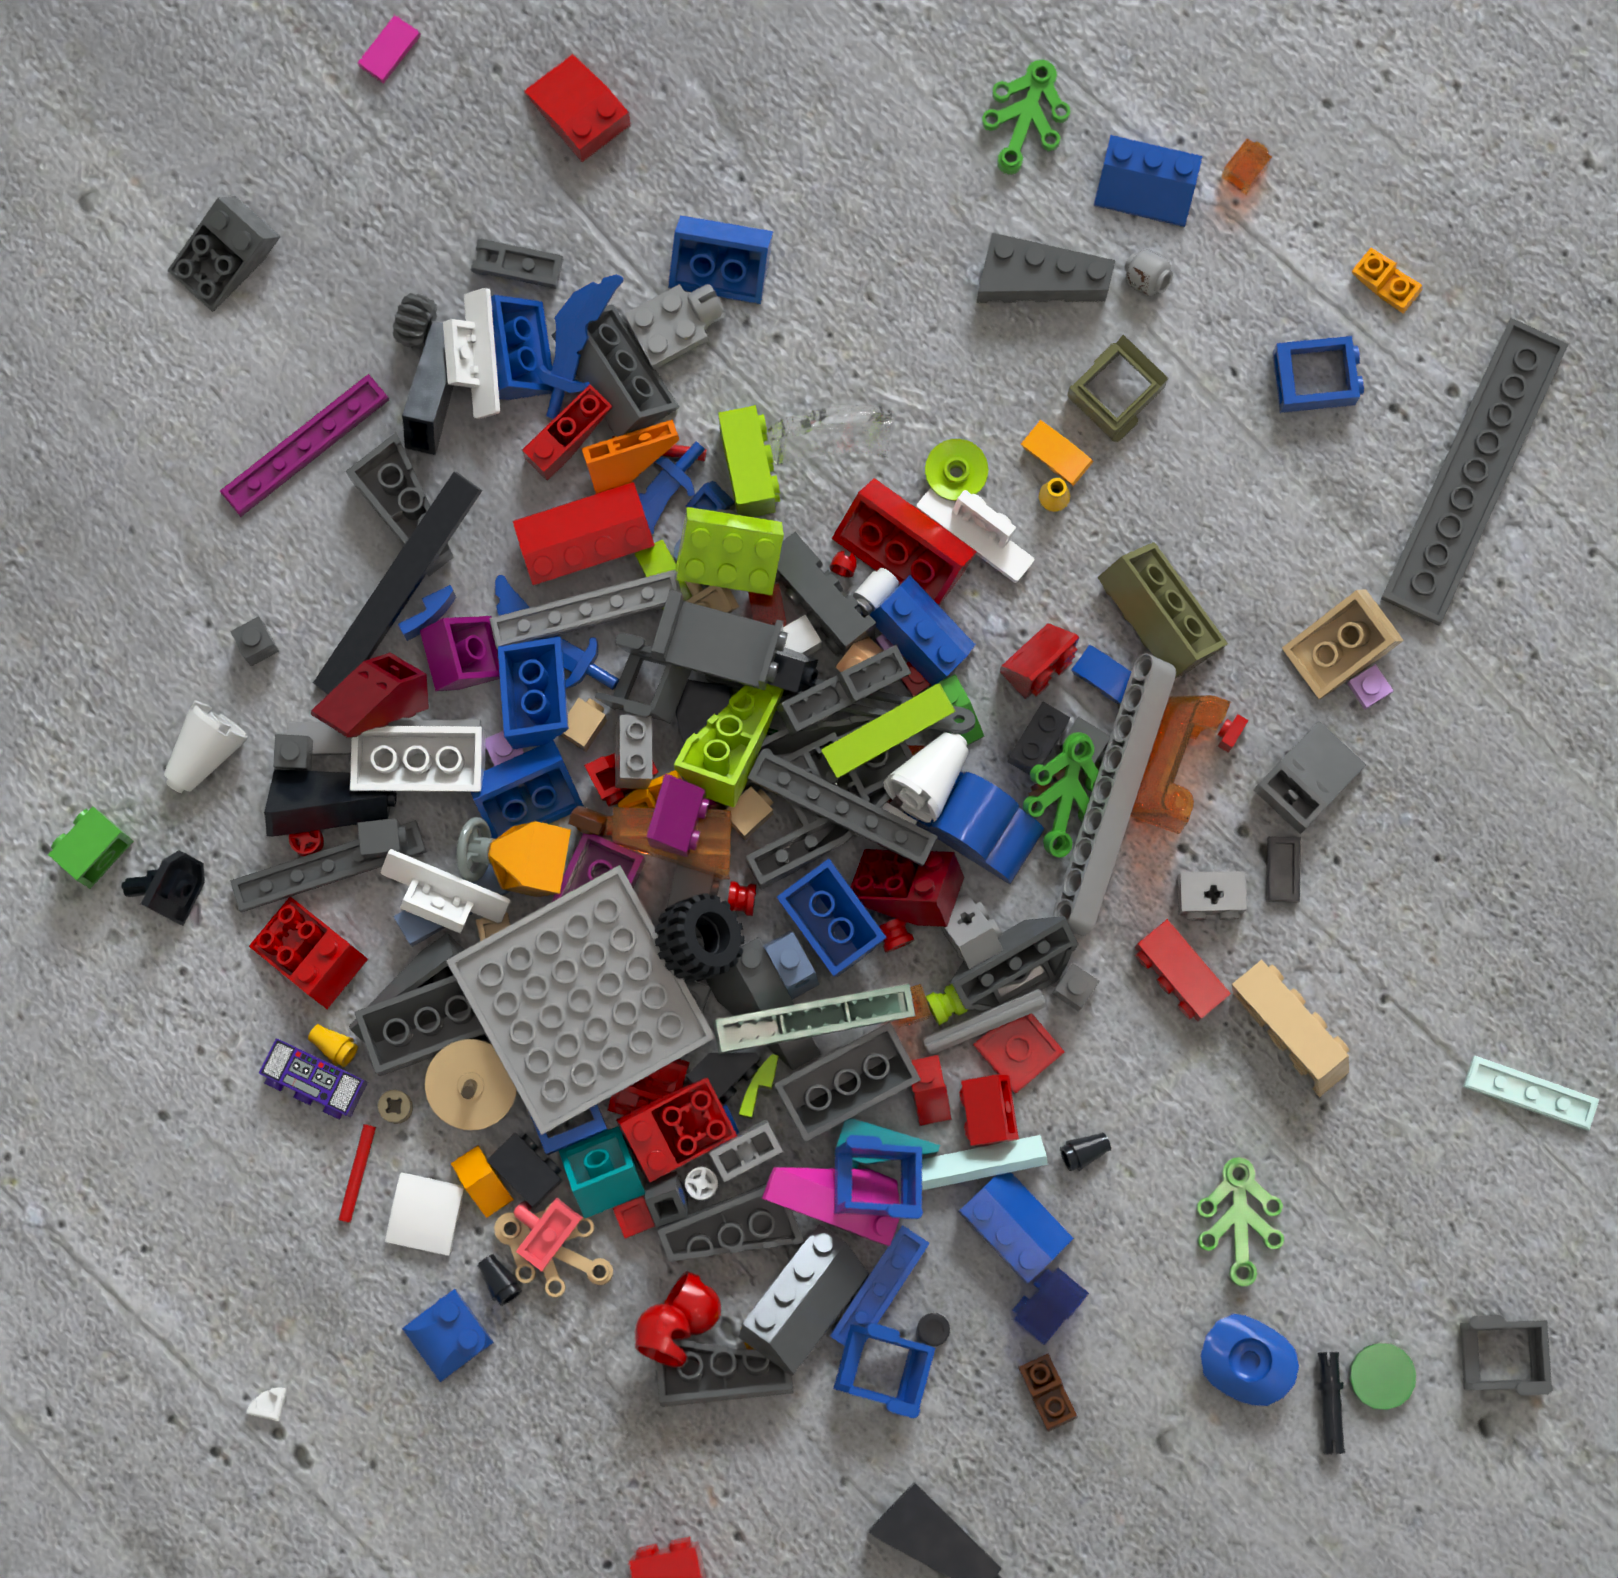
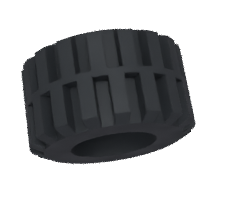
[655,893,745,982]

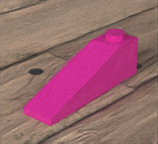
[762,1167,900,1246]

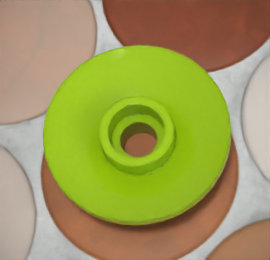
[925,438,989,501]

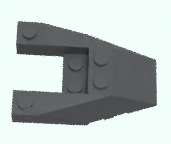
[715,715,913,890]

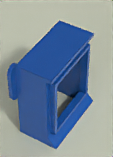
[834,1135,923,1219]
[833,1323,936,1418]

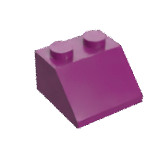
[420,616,500,691]
[646,774,710,857]

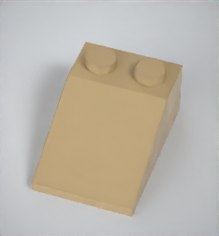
[1282,589,1404,699]

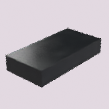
[1266,836,1301,903]

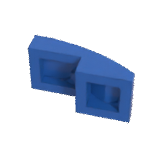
[398,585,456,641]
[1071,645,1131,705]

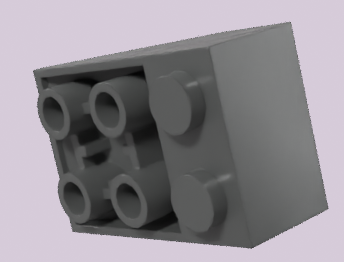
[167,196,280,311]
[1254,721,1366,834]

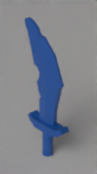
[535,274,624,419]
[638,441,705,535]
[495,575,619,690]

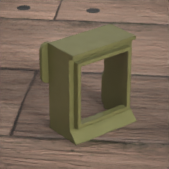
[1067,335,1168,442]

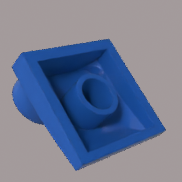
[402,1289,494,1382]

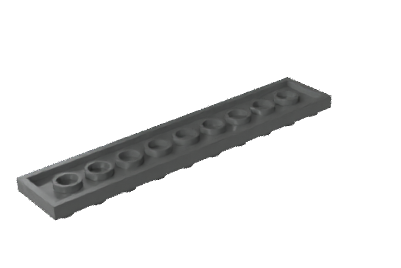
[1381,318,1569,626]

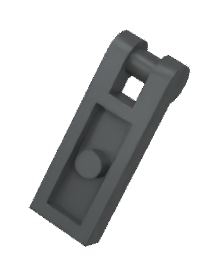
[471,239,563,289]

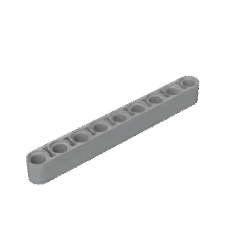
[1052,653,1176,936]

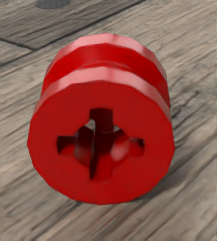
[289,830,324,857]
[728,881,757,916]
[879,919,915,953]

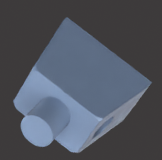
[763,931,819,1000]

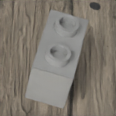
[615,715,653,789]
[1177,871,1247,921]
[941,894,1003,970]
[709,1119,783,1182]

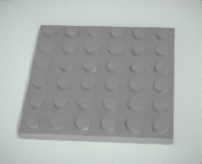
[446,865,715,1135]

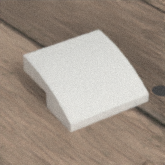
[385,1172,465,1256]

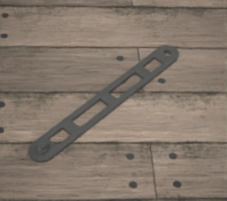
[705,674,975,734]

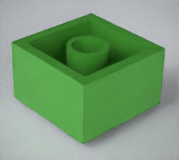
[48,806,134,889]

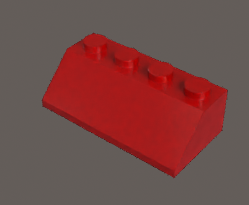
[831,478,977,606]
[512,481,655,586]

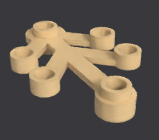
[494,1203,614,1297]

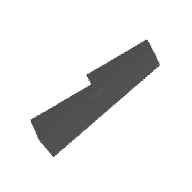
[776,645,911,736]

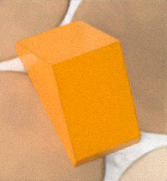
[451,1145,514,1218]

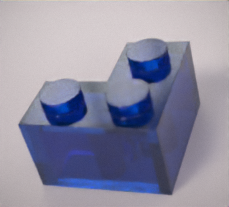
[1012,1267,1089,1345]

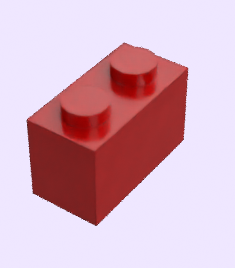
[959,1074,1019,1146]

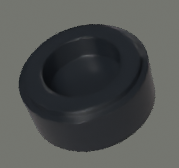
[917,1313,950,1346]

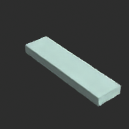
[1463,1056,1599,1131]
[922,1135,1048,1190]

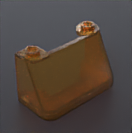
[1131,695,1231,834]

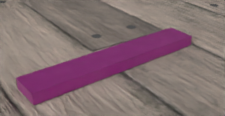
[220,374,389,517]

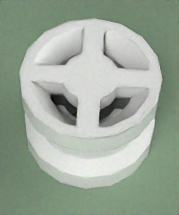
[685,1167,718,1201]

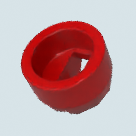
[829,550,857,578]

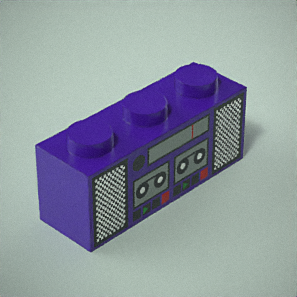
[259,1038,368,1120]

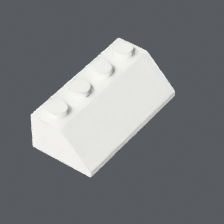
[350,726,486,792]

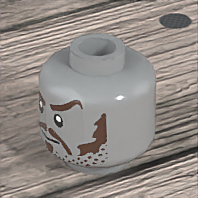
[1124,249,1173,296]

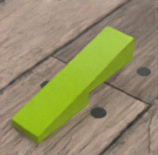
[821,683,956,778]

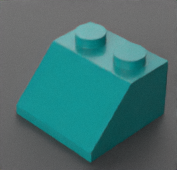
[559,1126,645,1219]

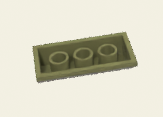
[1097,542,1228,679]

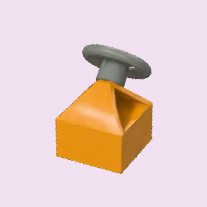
[456,817,571,897]

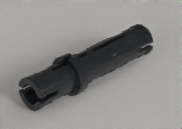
[1317,1352,1346,1454]

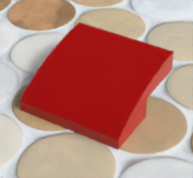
[607,1059,690,1116]

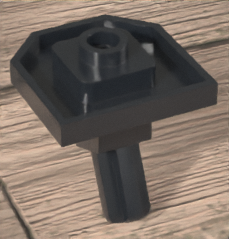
[121,850,205,926]

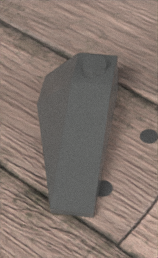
[349,932,465,1043]
[705,937,821,1071]

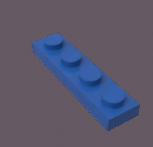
[830,1225,930,1346]

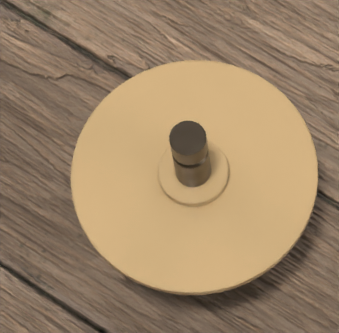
[425,1039,517,1130]

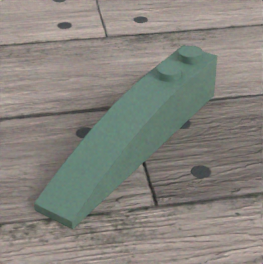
[713,984,916,1055]

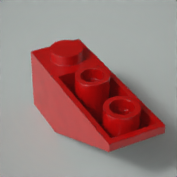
[522,384,613,481]

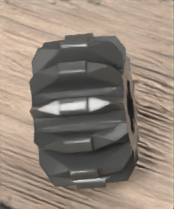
[393,293,437,349]

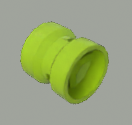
[925,984,968,1025]

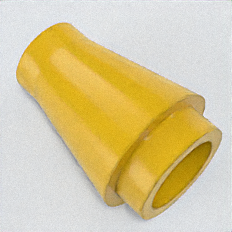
[1039,478,1070,512]
[308,1024,358,1067]

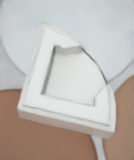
[246,1388,288,1421]

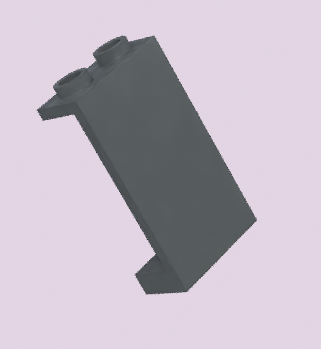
[651,590,788,690]

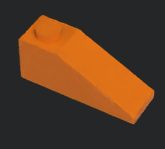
[581,420,680,494]

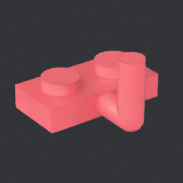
[514,1198,583,1272]

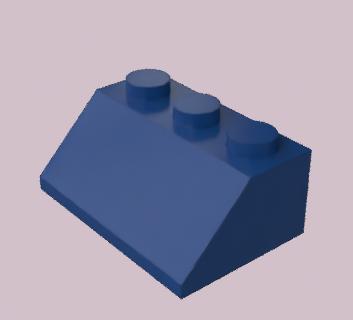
[1093,135,1203,227]
[668,215,773,304]
[491,295,553,400]
[869,575,976,686]
[498,637,569,749]
[470,740,584,839]
[777,858,887,977]
[958,1172,1074,1284]

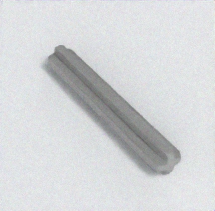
[923,989,1047,1055]

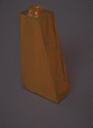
[606,807,732,880]

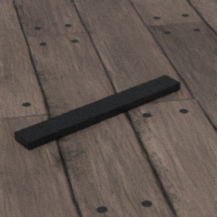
[313,472,482,694]

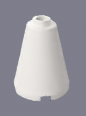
[164,701,248,793]
[884,732,969,823]

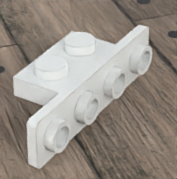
[443,288,500,419]
[916,488,1034,583]
[381,849,510,934]

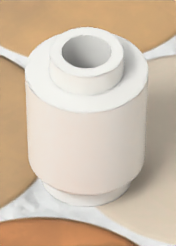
[853,568,899,615]

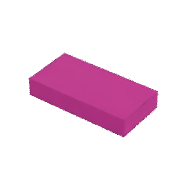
[357,15,421,84]

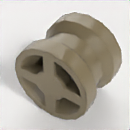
[378,1090,413,1124]

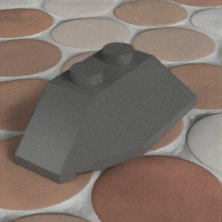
[951,916,1078,1011]

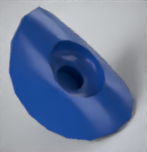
[1201,1314,1299,1406]

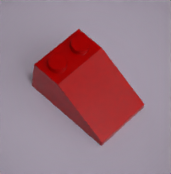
[524,54,631,162]

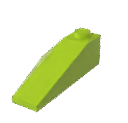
[674,684,784,808]

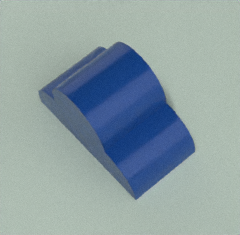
[903,771,1045,884]

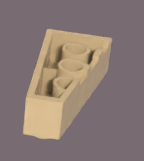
[1232,960,1350,1097]

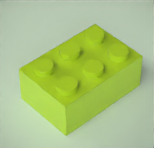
[718,405,780,517]
[676,507,784,595]

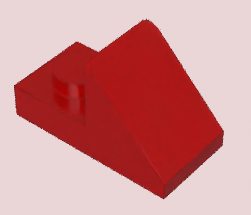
[911,1055,952,1126]

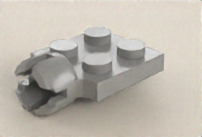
[625,284,726,370]

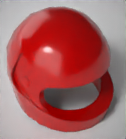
[664,1271,721,1335]
[635,1304,690,1367]

